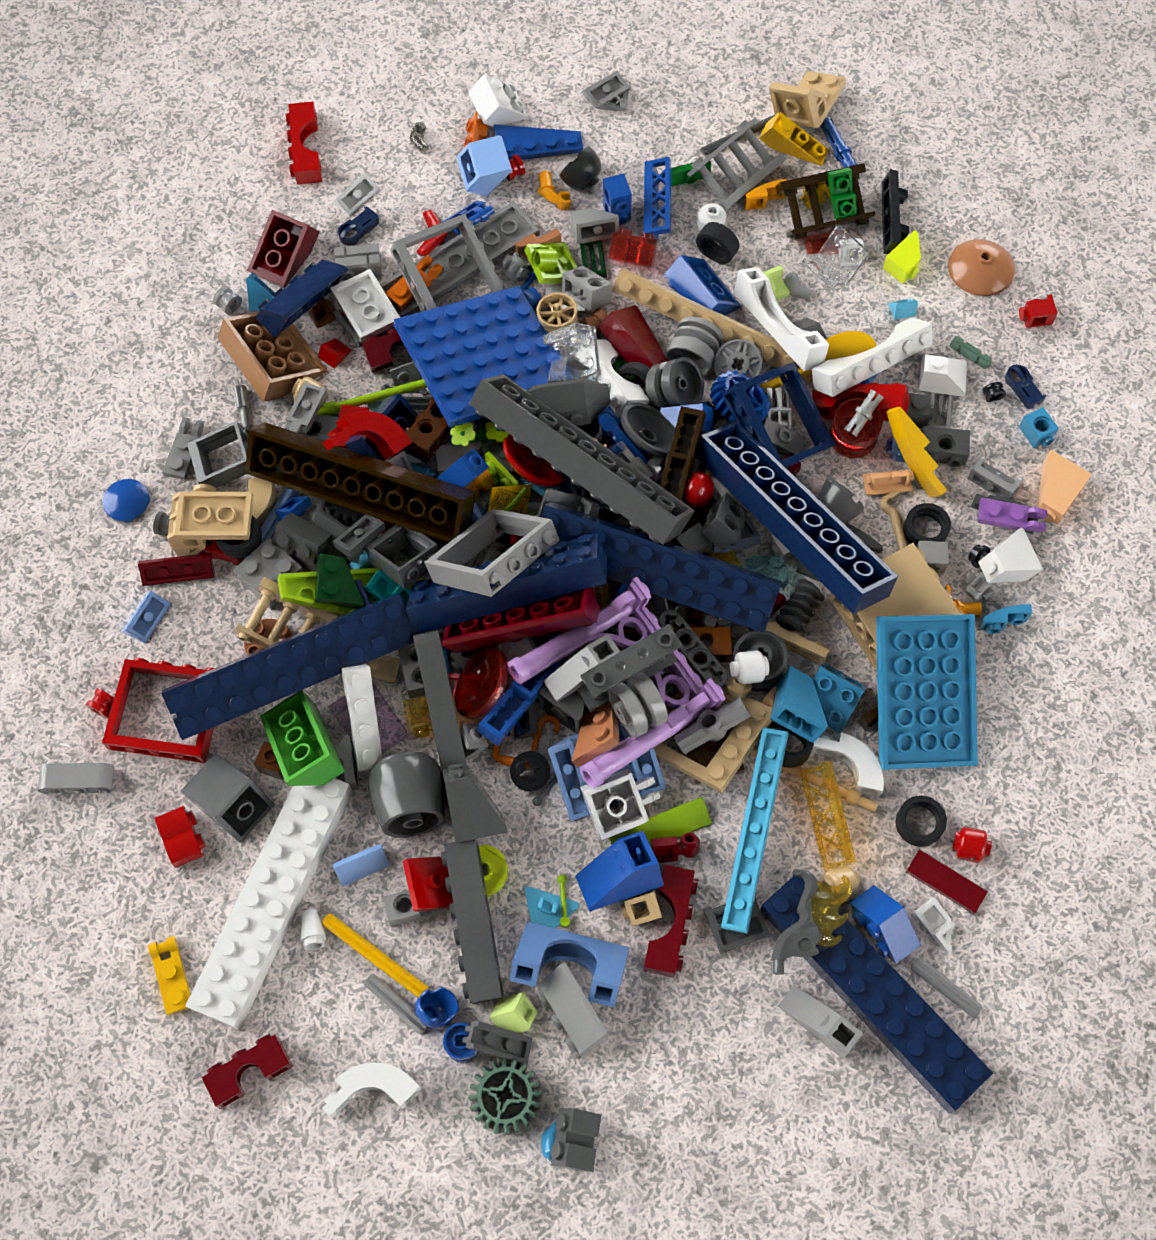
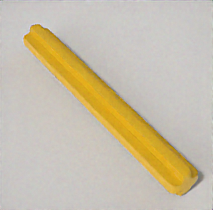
[322,913,430,997]

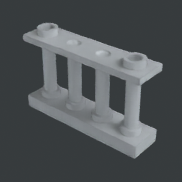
[687,118,786,210]

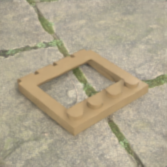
[654,678,772,793]

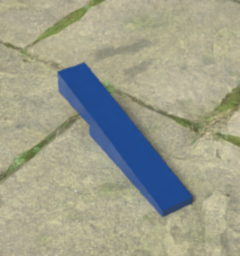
[478,631,566,746]

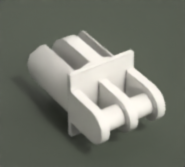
[766,388,792,430]

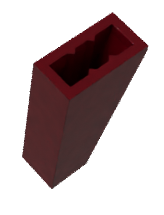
[598,305,668,386]

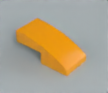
[744,179,787,210]

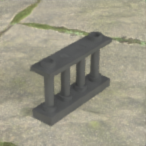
[577,624,683,712]

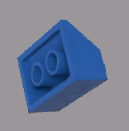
[664,255,742,316]

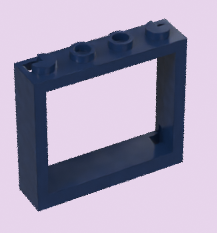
[722,362,836,469]

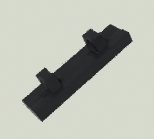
[881,169,909,254]

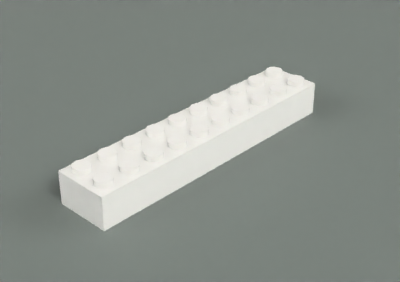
[185,778,353,1031]

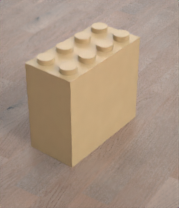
[829,543,964,671]

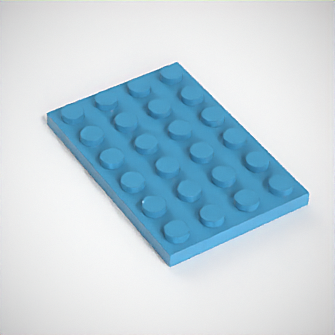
[876,614,978,770]

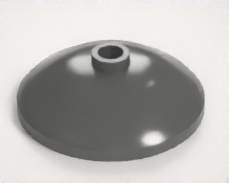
[620,403,675,457]

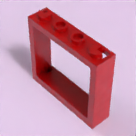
[102,658,214,763]

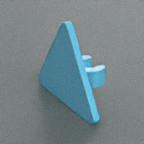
[525,886,579,928]

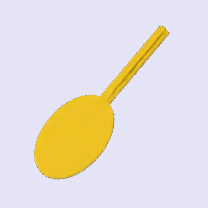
[759,331,877,393]

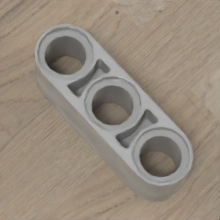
[38,763,114,794]

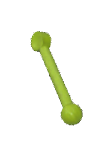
[557,874,570,928]

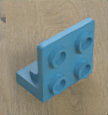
[813,663,868,733]

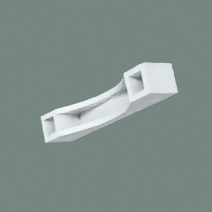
[734,267,829,371]
[812,317,933,397]

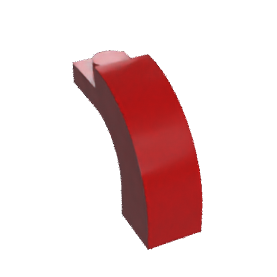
[322,411,412,459]

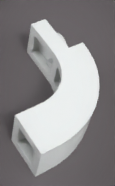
[322,1063,422,1118]

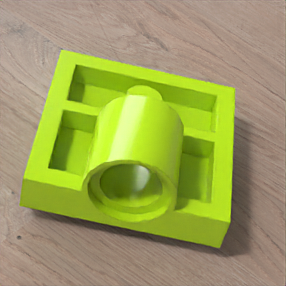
[524,242,577,284]

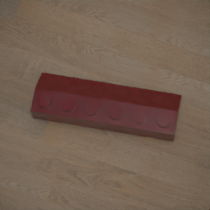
[441,587,600,653]

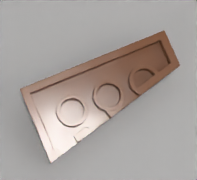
[571,701,619,768]

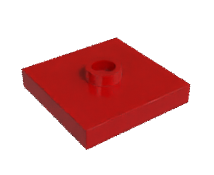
[403,856,453,912]

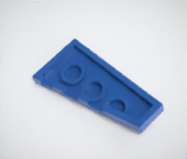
[494,125,583,160]

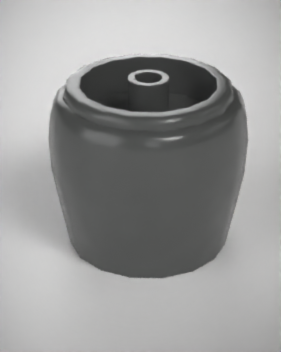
[368,751,444,838]

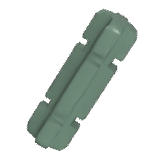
[950,336,992,369]

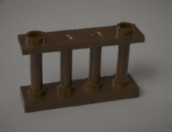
[775,163,876,240]

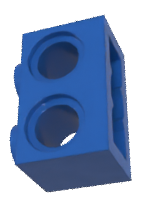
[603,173,632,225]

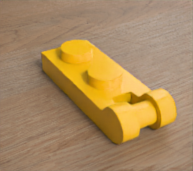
[148,935,191,1016]

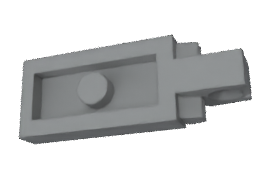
[286,383,327,435]

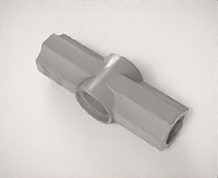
[674,697,751,754]

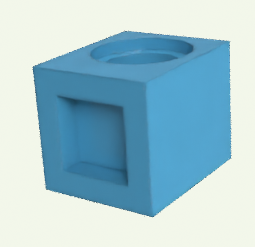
[1019,407,1059,448]

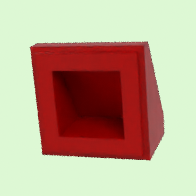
[318,338,352,369]

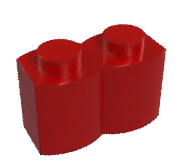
[154,806,206,868]

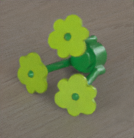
[450,418,509,447]

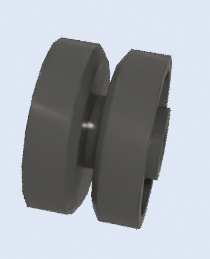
[646,357,704,411]
[731,630,788,692]

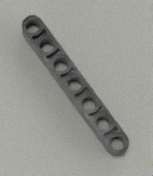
[413,630,467,793]

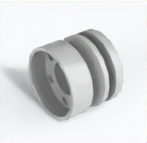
[665,316,724,377]

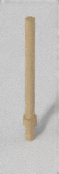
[750,746,879,813]

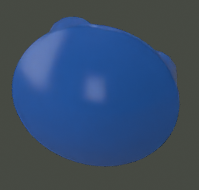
[102,479,150,523]

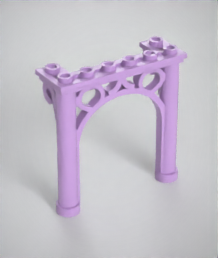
[507,577,726,789]

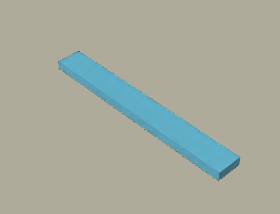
[721,727,789,935]

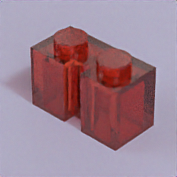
[608,228,658,268]

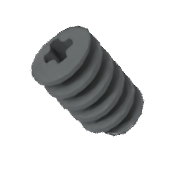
[775,579,825,632]

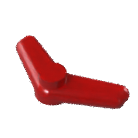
[417,210,448,256]

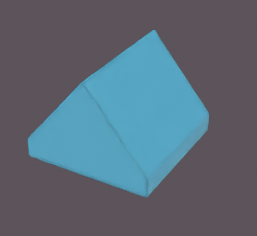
[889,298,918,320]

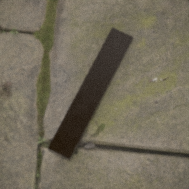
[648,406,706,543]

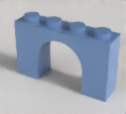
[509,921,630,1008]

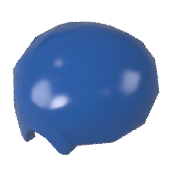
[415,987,459,1029]

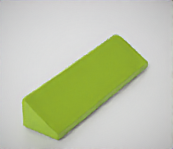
[608,797,712,846]

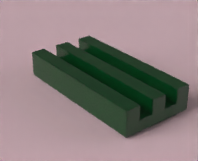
[580,240,607,278]

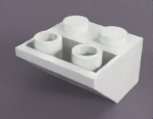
[469,74,528,127]

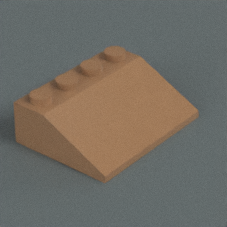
[218,312,327,402]

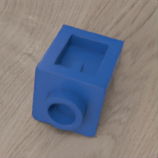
[275,496,312,522]

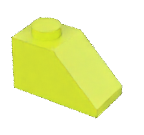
[883,230,921,283]

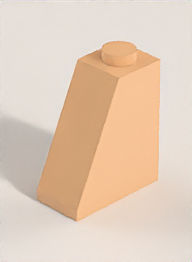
[1038,450,1092,525]

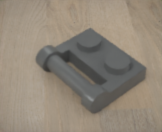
[703,898,770,954]

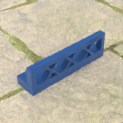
[644,157,671,245]

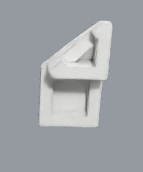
[912,897,954,953]

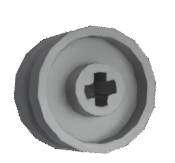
[608,672,668,738]

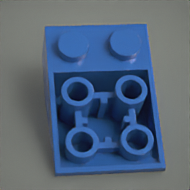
[575,831,664,912]

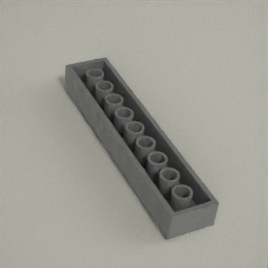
[469,374,695,544]

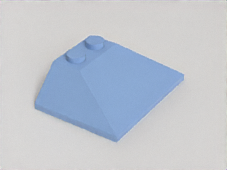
[548,720,666,821]

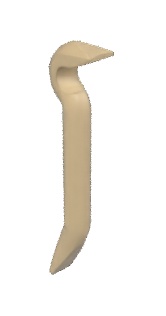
[880,491,908,550]

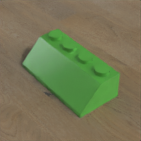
[260,690,345,786]

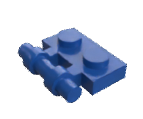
[442,200,495,235]

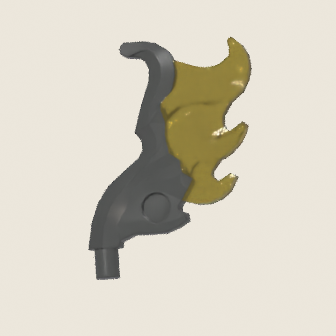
[771,869,852,975]

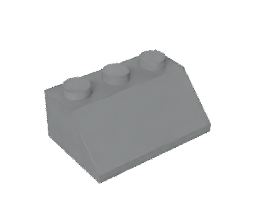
[536,962,608,1057]

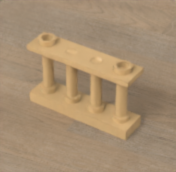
[234,577,340,648]

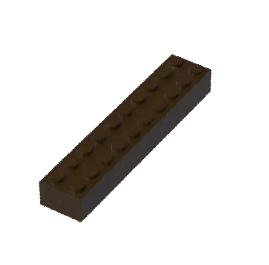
[245,422,476,542]

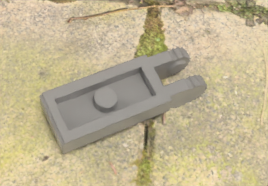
[162,417,204,480]

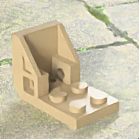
[769,71,846,128]
[167,492,254,556]

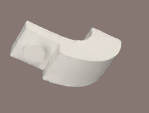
[811,733,884,797]

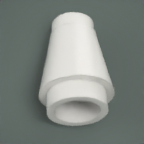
[300,909,327,951]

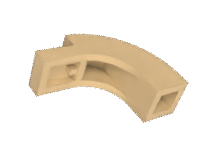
[248,478,276,535]

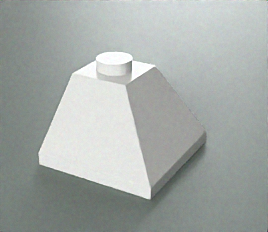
[919,354,967,397]

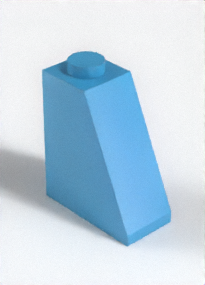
[770,666,828,743]

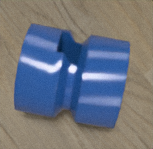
[443,1023,479,1063]

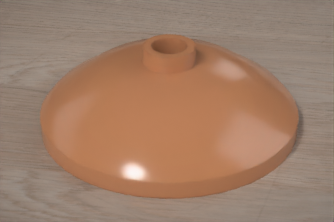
[948,239,1015,296]

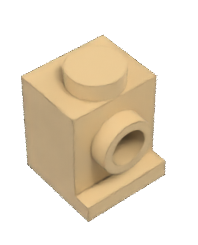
[621,889,662,926]

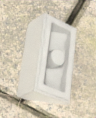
[332,173,379,216]

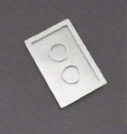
[330,269,400,343]

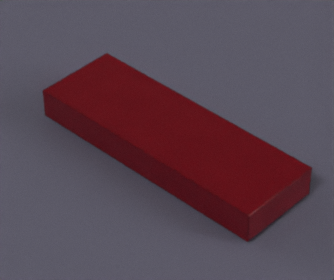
[138,553,215,586]
[906,849,988,915]

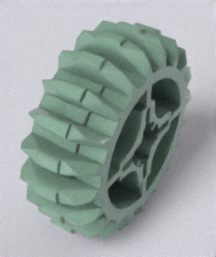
[468,1059,542,1135]

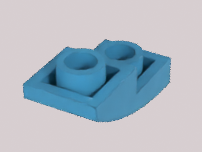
[978,604,1032,634]

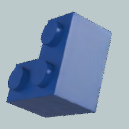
[849,885,921,964]

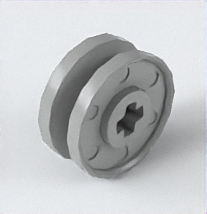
[714,339,764,378]

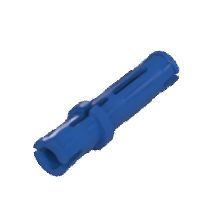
[820,117,857,168]

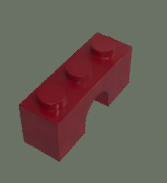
[362,329,405,373]
[201,1034,293,1109]

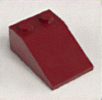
[247,209,320,288]

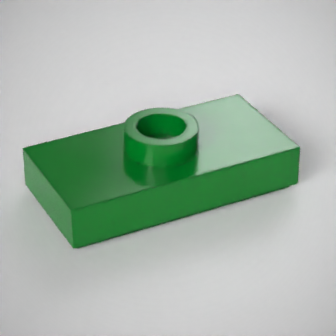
[671,161,712,187]

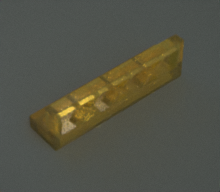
[799,761,856,870]

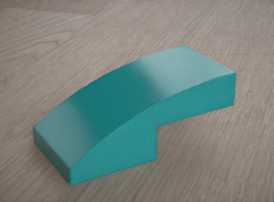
[365,570,410,608]

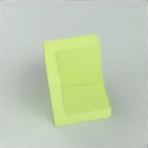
[763,265,790,301]
[489,992,538,1033]

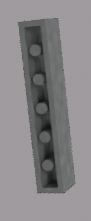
[441,839,504,1004]

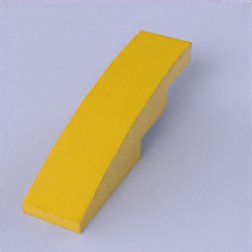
[886,407,947,497]

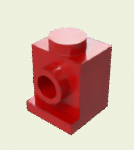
[1019,294,1058,328]

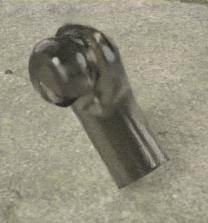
[409,122,429,153]

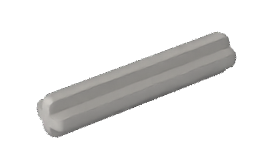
[911,957,982,1018]
[364,974,428,1035]

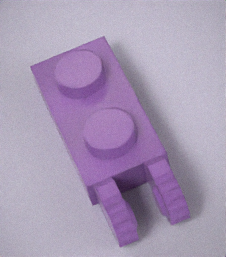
[977,498,1048,532]

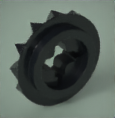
[510,751,550,792]

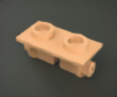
[862,469,914,496]

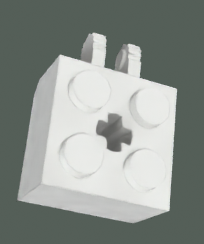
[580,769,661,840]

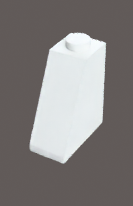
[978,528,1043,583]

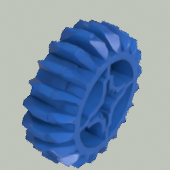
[709,370,771,423]

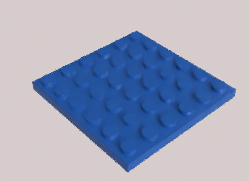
[394,286,575,428]

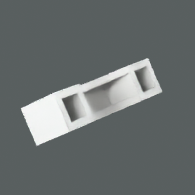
[577,339,649,418]
[341,664,383,771]

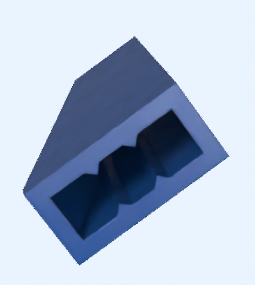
[437,448,489,488]

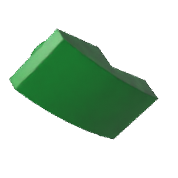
[828,167,857,220]

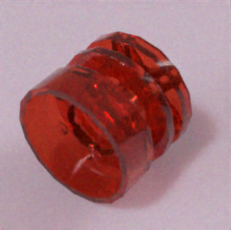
[830,398,883,459]

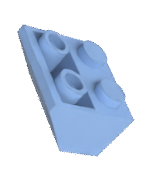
[457,135,512,197]

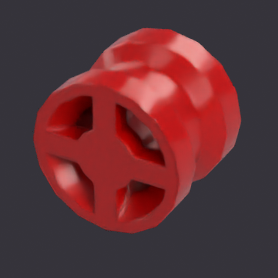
[506,154,525,181]
[85,688,114,718]

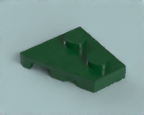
[314,553,364,609]

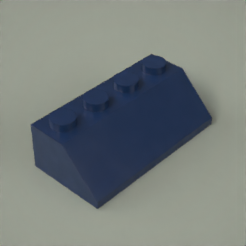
[256,259,348,338]

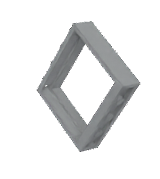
[390,214,505,312]
[424,509,560,597]

